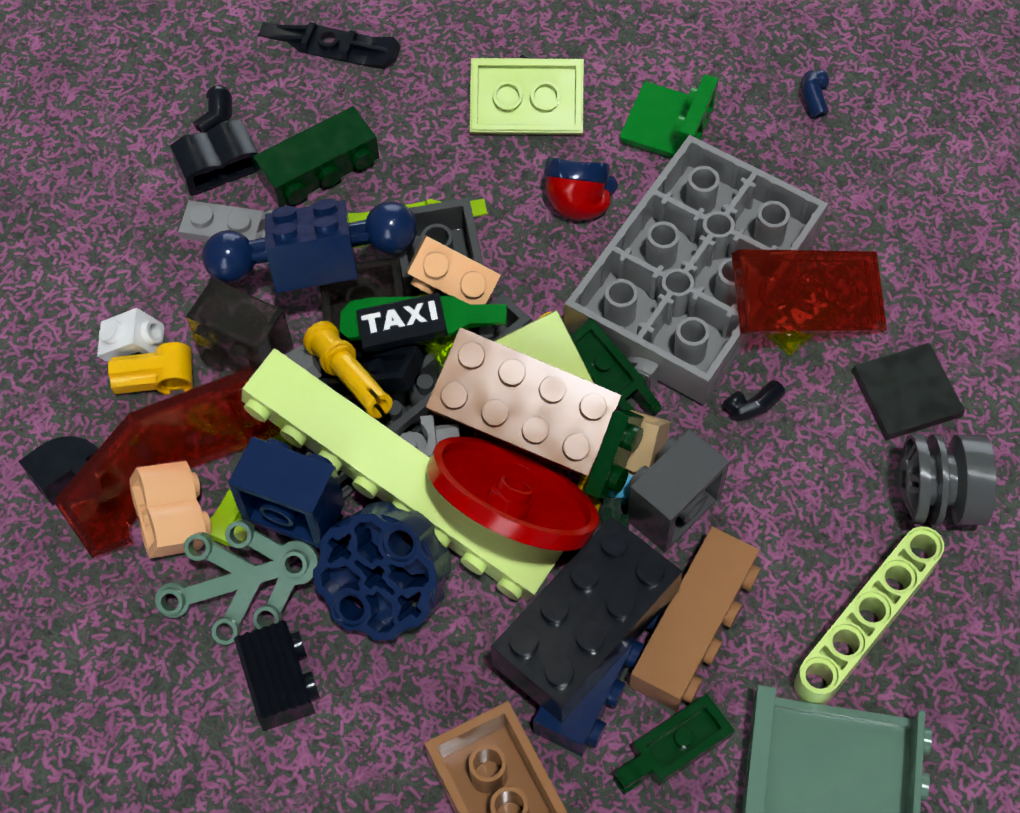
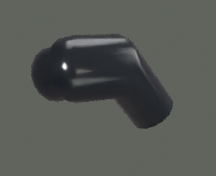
[193,85,232,133]
[724,380,785,420]

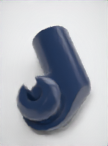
[802,69,829,119]

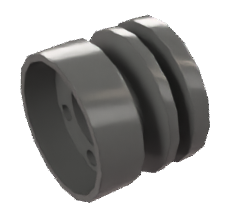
[899,434,997,525]

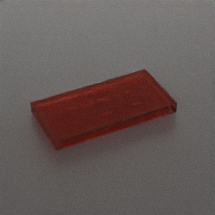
[731,249,887,334]

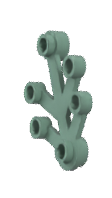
[155,519,319,645]

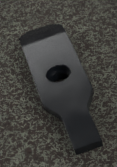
[258,22,401,68]

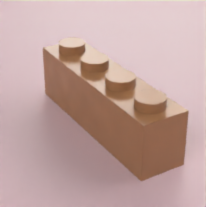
[629,526,762,712]

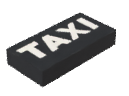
[356,293,448,354]

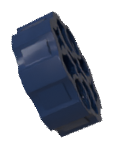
[313,502,452,640]

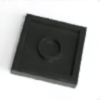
[852,343,965,441]

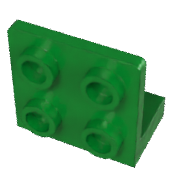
[620,74,719,158]

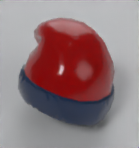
[544,157,618,220]

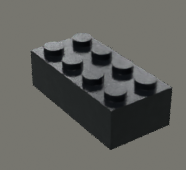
[491,516,683,723]

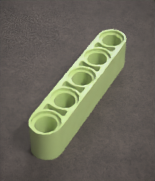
[794,526,944,705]

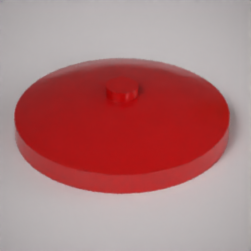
[427,437,599,551]

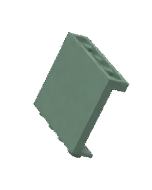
[741,685,932,813]

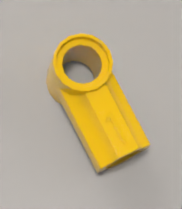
[108,342,193,395]

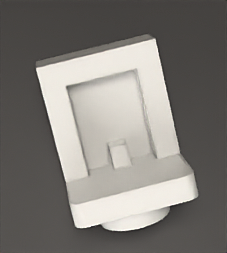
[97,308,164,361]

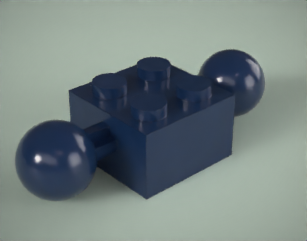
[202,199,417,293]

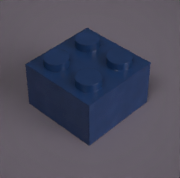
[228,436,345,548]

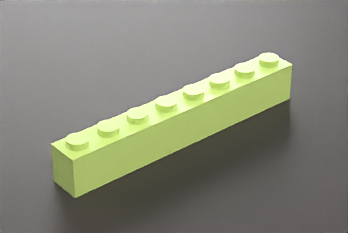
[241,348,563,601]

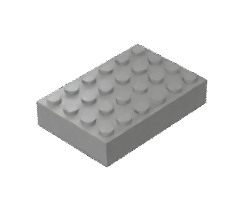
[564,135,828,405]

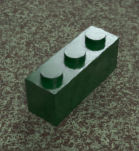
[253,106,379,207]

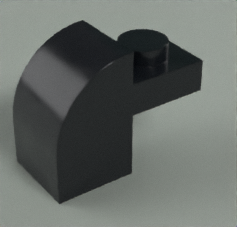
[18,436,118,514]

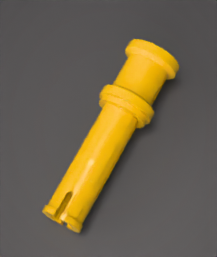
[303,321,393,418]

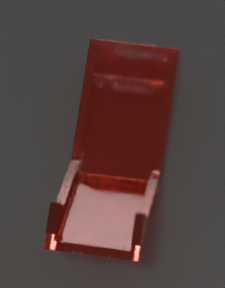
[55,367,281,558]

